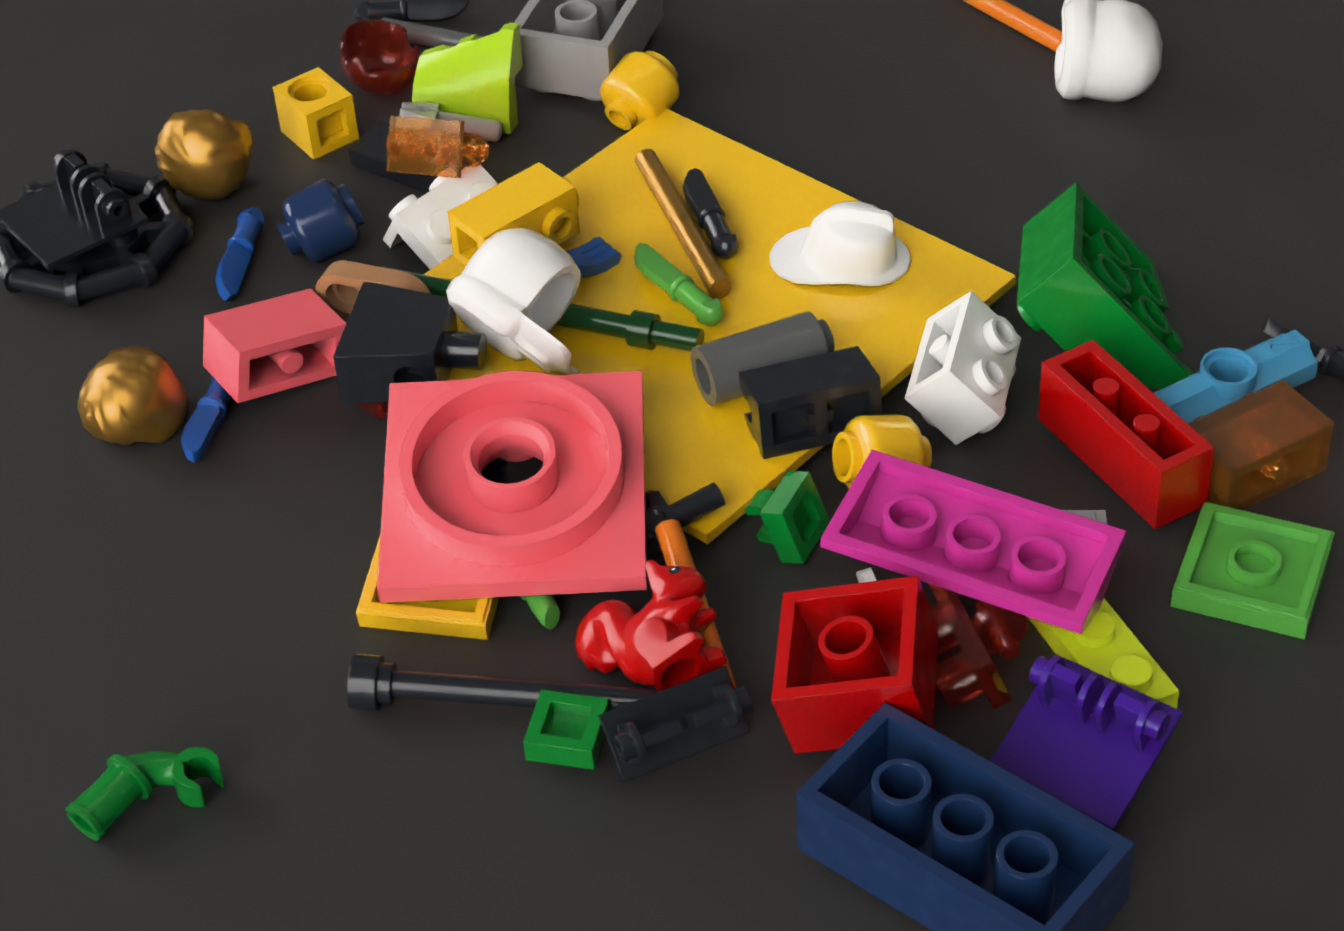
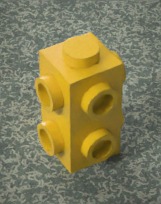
[447,162,580,266]

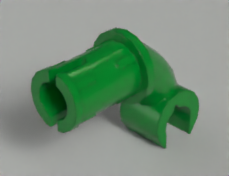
[65,746,225,841]

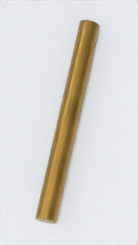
[635,149,731,299]

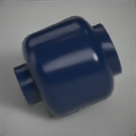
[277,179,366,263]

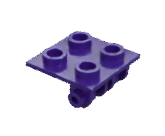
[990,654,1183,831]

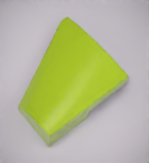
[412,22,523,135]

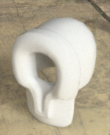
[1054,0,1163,103]
[446,228,581,375]

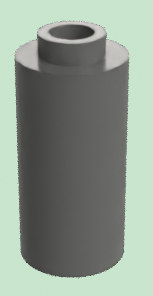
[691,311,835,406]

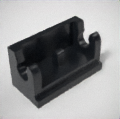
[738,346,883,459]

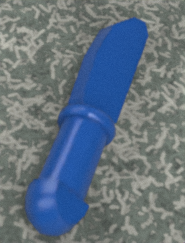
[215,207,264,302]
[181,376,231,463]

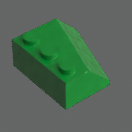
[1017,182,1193,389]

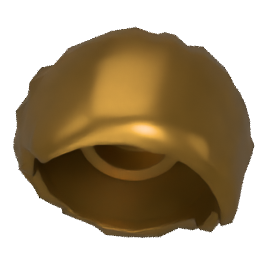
[154,109,253,200]
[77,345,189,445]

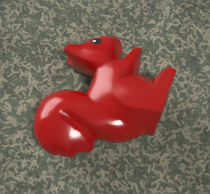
[575,560,727,691]

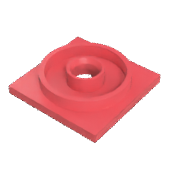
[377,371,647,603]

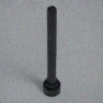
[347,654,659,710]

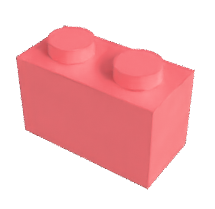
[203,288,346,403]

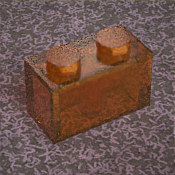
[1189,380,1334,510]

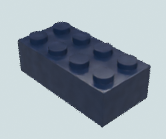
[796,702,1135,931]

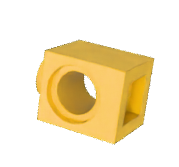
[273,67,359,160]

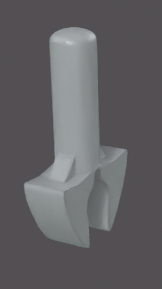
[398,102,503,142]

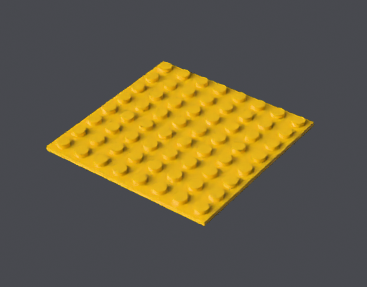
[423,108,1016,545]

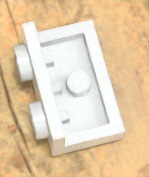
[383,160,498,270]

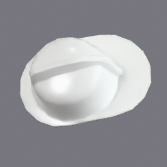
[769,201,911,286]

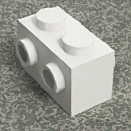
[904,291,1021,445]

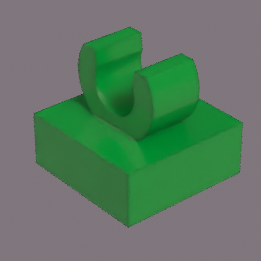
[745,471,830,564]

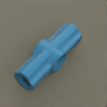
[1154,330,1318,433]

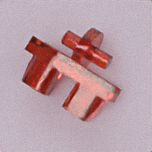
[929,584,1029,709]

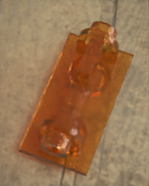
[386,116,489,178]

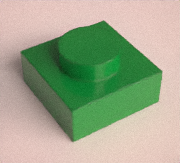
[523,690,610,770]

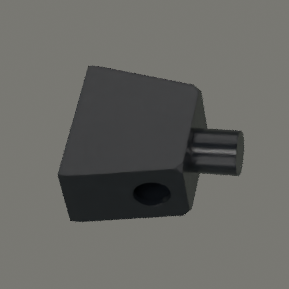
[333,282,487,404]

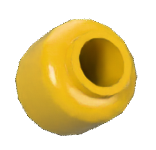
[600,50,680,130]
[832,414,932,489]

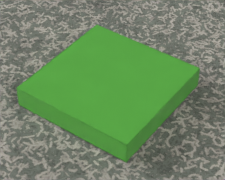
[1170,502,1335,640]

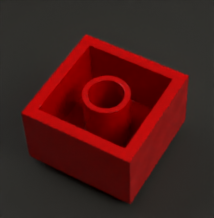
[771,575,938,754]

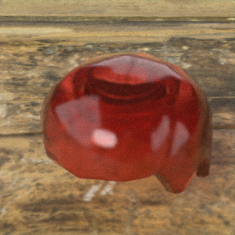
[340,19,419,94]

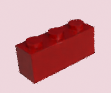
[1038,340,1214,529]

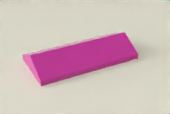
[820,450,1126,634]

